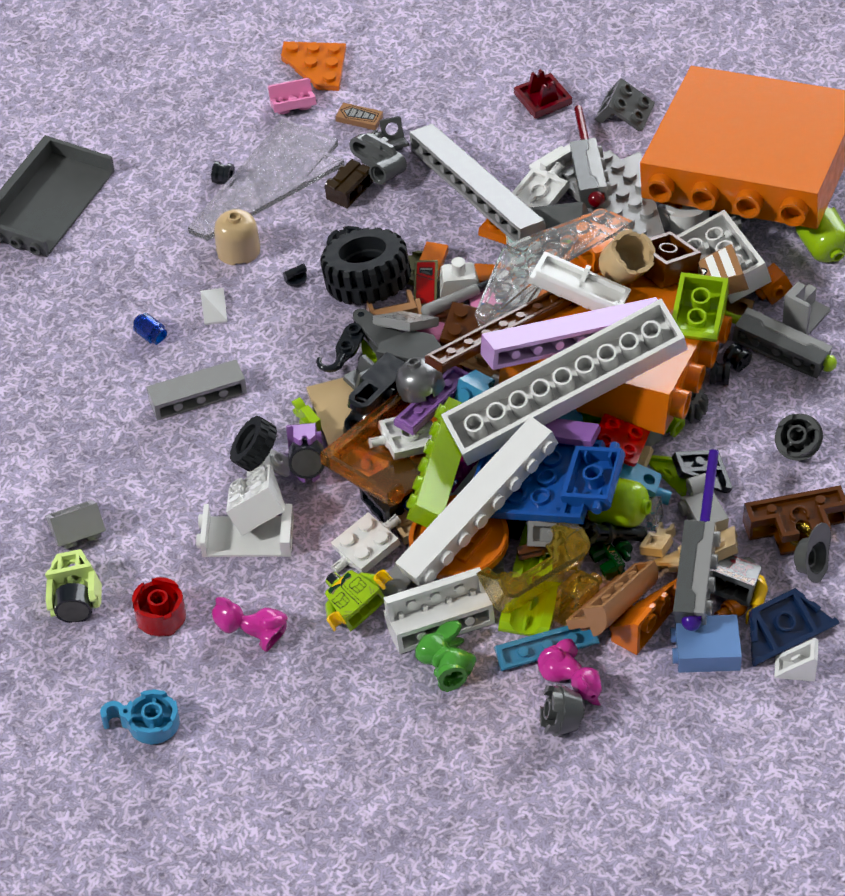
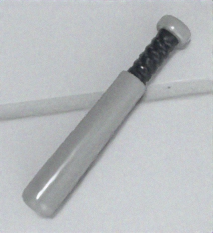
[421,272,505,316]

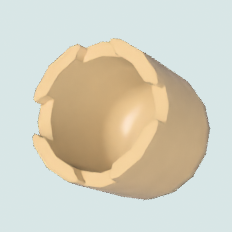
[214,209,261,265]
[598,229,655,285]

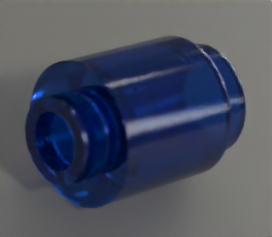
[133,313,167,345]

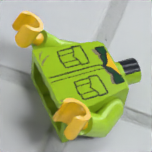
[325,569,393,631]

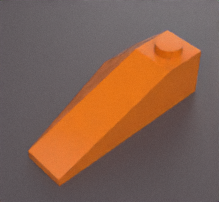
[610,578,677,655]

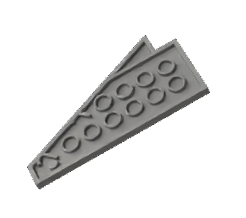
[558,150,665,238]

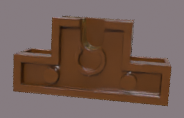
[743,485,845,555]

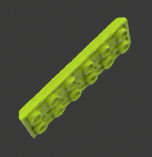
[498,523,565,636]

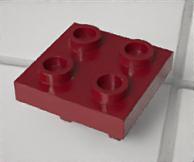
[514,69,572,119]

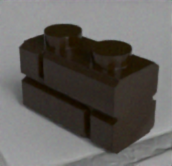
[324,159,373,209]

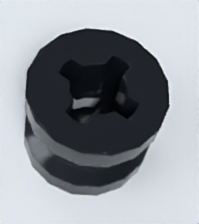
[211,161,235,185]
[723,342,752,372]
[710,361,731,385]

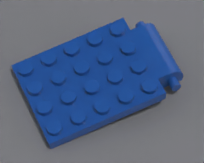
[474,440,625,524]

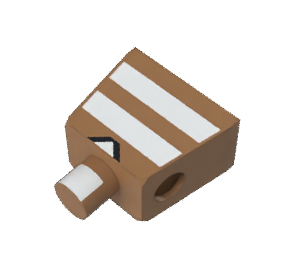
[698,244,749,295]

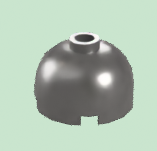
[395,357,445,403]

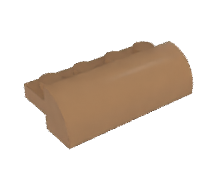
[566,561,658,637]

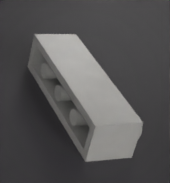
[146,360,247,421]

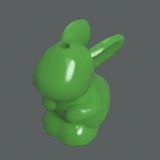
[415,620,476,692]

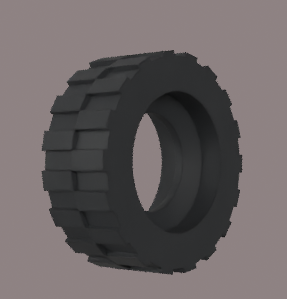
[230,416,277,472]

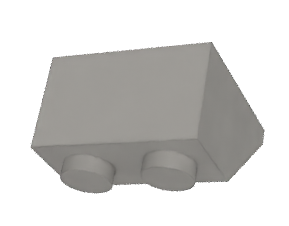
[45,500,106,549]

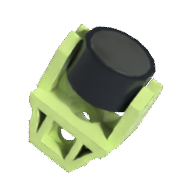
[45,549,102,623]

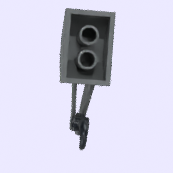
[316,308,446,375]

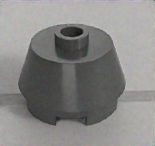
[775,414,823,461]
[540,684,584,737]

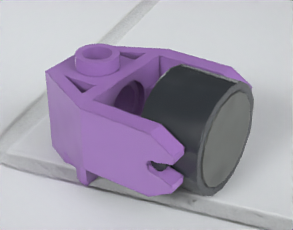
[286,423,325,483]

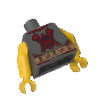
[710,555,768,624]

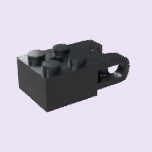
[343,352,405,440]

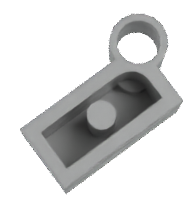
[678,473,729,532]

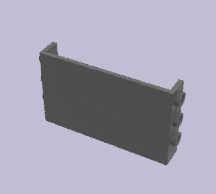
[0,135,115,257]

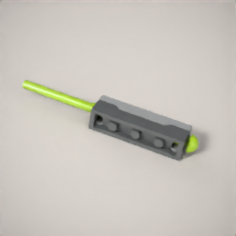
[724,308,837,379]

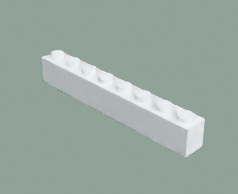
[395,416,558,586]

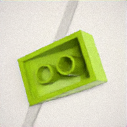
[672,272,729,342]

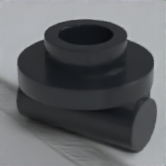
[283,263,307,287]

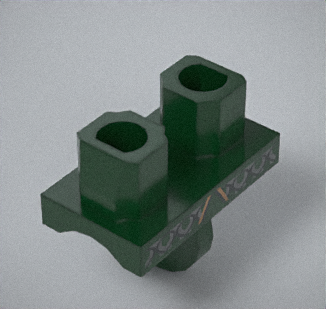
[588,541,633,580]

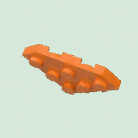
[281,41,346,91]

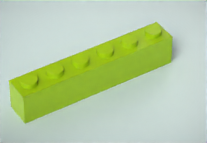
[406,397,462,528]

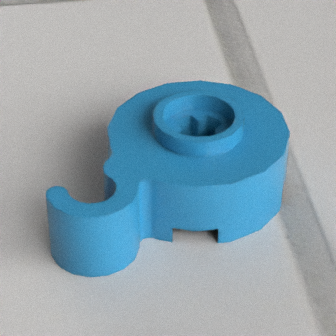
[100,689,180,745]

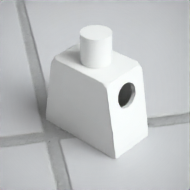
[438,257,480,304]

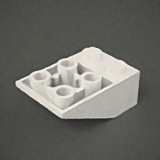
[226,464,285,536]

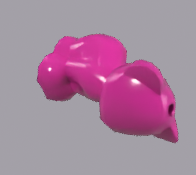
[212,597,288,652]
[538,639,602,706]

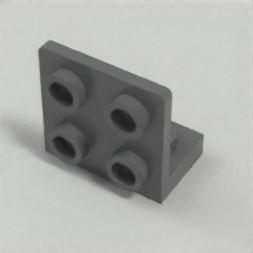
[595,78,655,131]

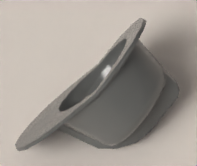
[794,522,831,583]

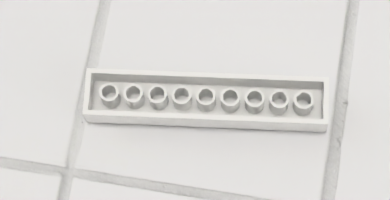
[441,298,688,465]

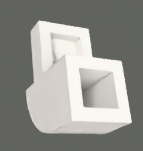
[657,204,709,235]

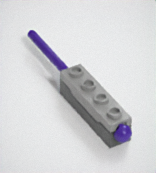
[673,449,721,631]

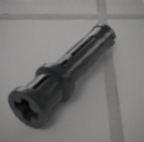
[582,522,647,544]

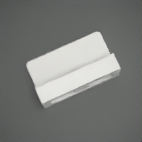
[529,144,573,171]

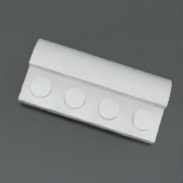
[383,567,495,654]

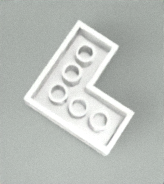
[677,210,772,304]

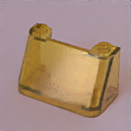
[476,522,590,613]

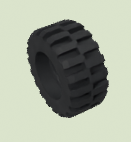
[320,227,411,305]

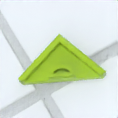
[649,455,687,497]

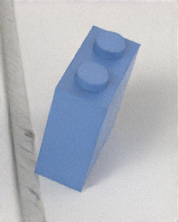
[670,615,742,673]

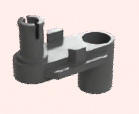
[349,129,407,184]

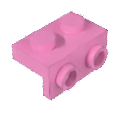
[268,78,317,114]

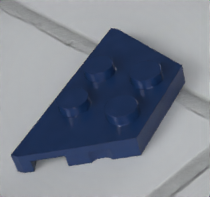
[749,588,840,667]

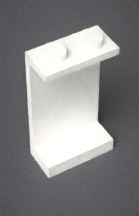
[196,504,294,557]

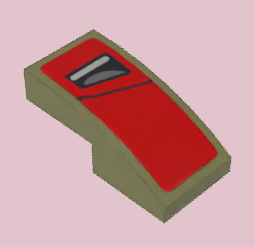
[414,260,438,306]

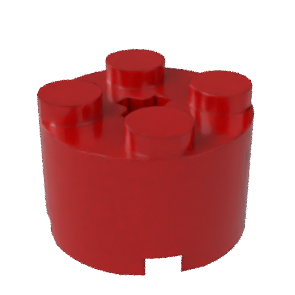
[132,577,186,636]

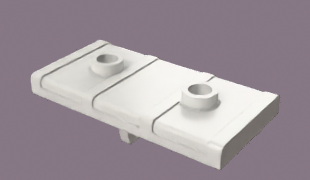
[528,252,631,311]

